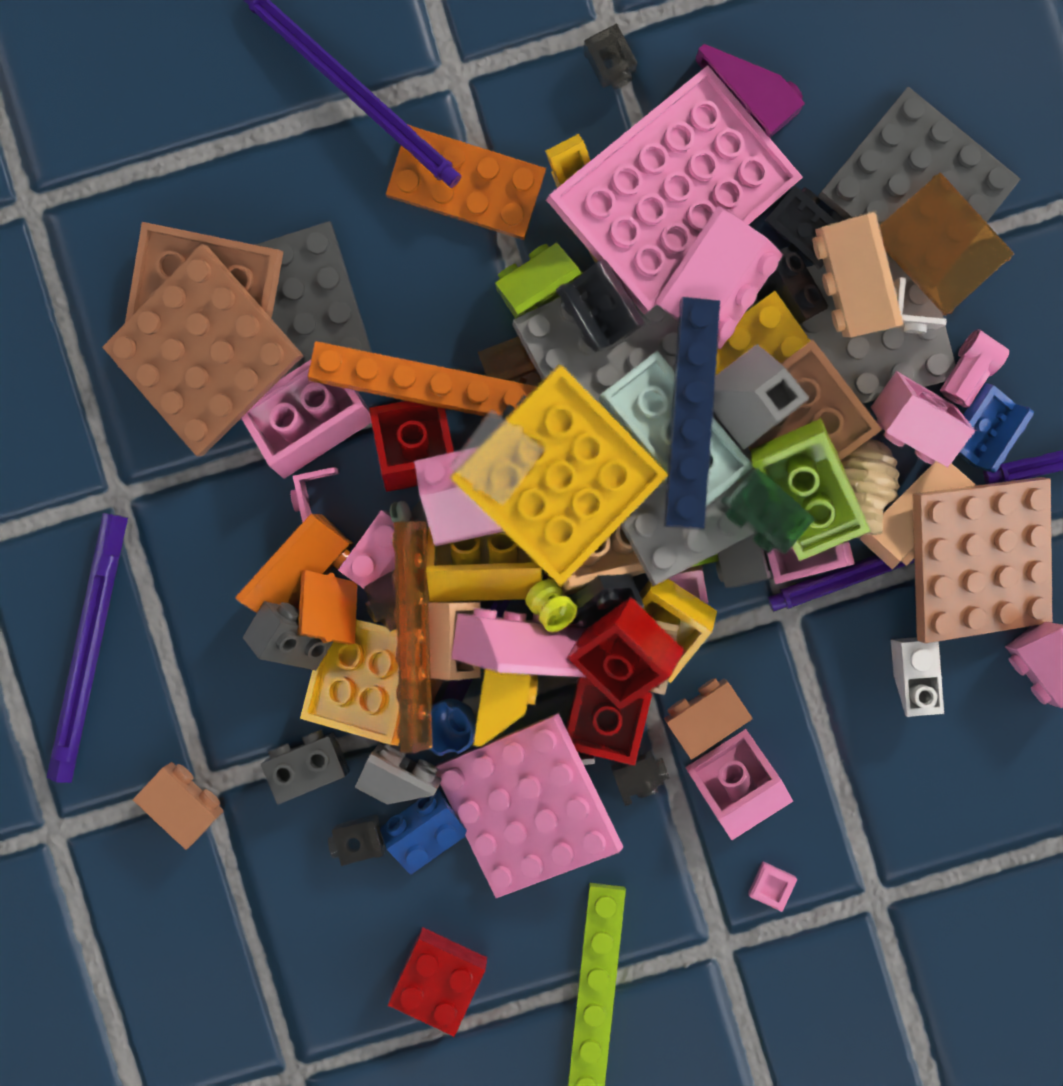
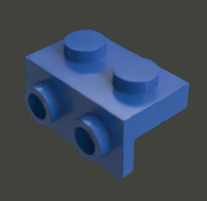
[958,383,1034,473]
[380,788,467,875]

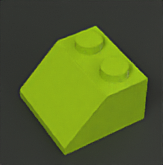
[495,243,582,319]

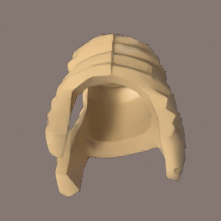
[841,439,900,539]

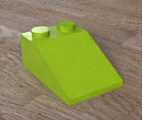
[751,418,870,561]

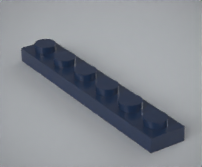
[664,297,720,530]

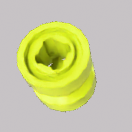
[525,579,577,632]

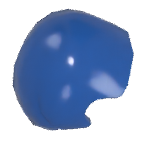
[418,698,477,756]

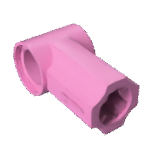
[940,329,1009,408]

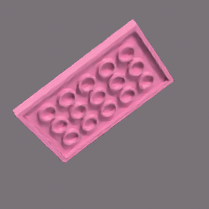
[546,65,803,315]

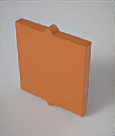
[298,570,358,645]

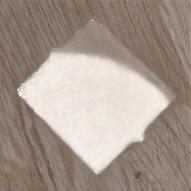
[450,410,544,505]

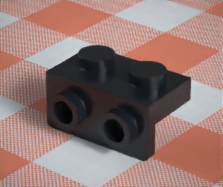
[757,245,828,325]
[556,260,645,353]

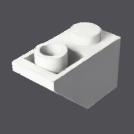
[891,637,944,717]

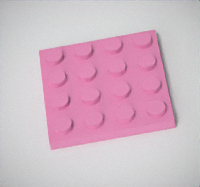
[435,713,623,898]

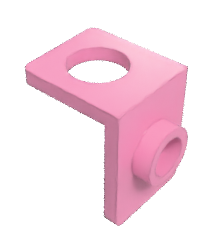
[290,467,340,523]

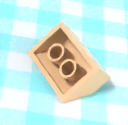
[812,211,904,338]

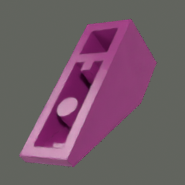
[695,44,805,138]

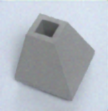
[713,344,809,450]
[355,743,441,804]

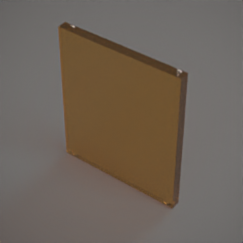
[879,172,1015,316]

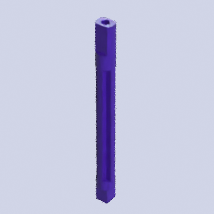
[46,513,128,783]

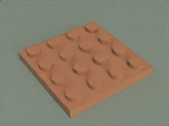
[118,222,284,367]
[102,244,304,456]
[913,477,1052,643]

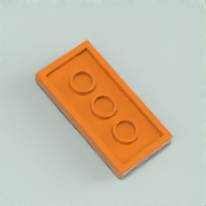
[386,124,546,240]

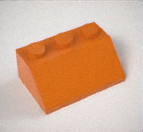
[235,514,354,613]

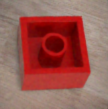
[369,401,454,492]
[567,598,684,710]
[566,677,653,766]
[387,927,487,1037]

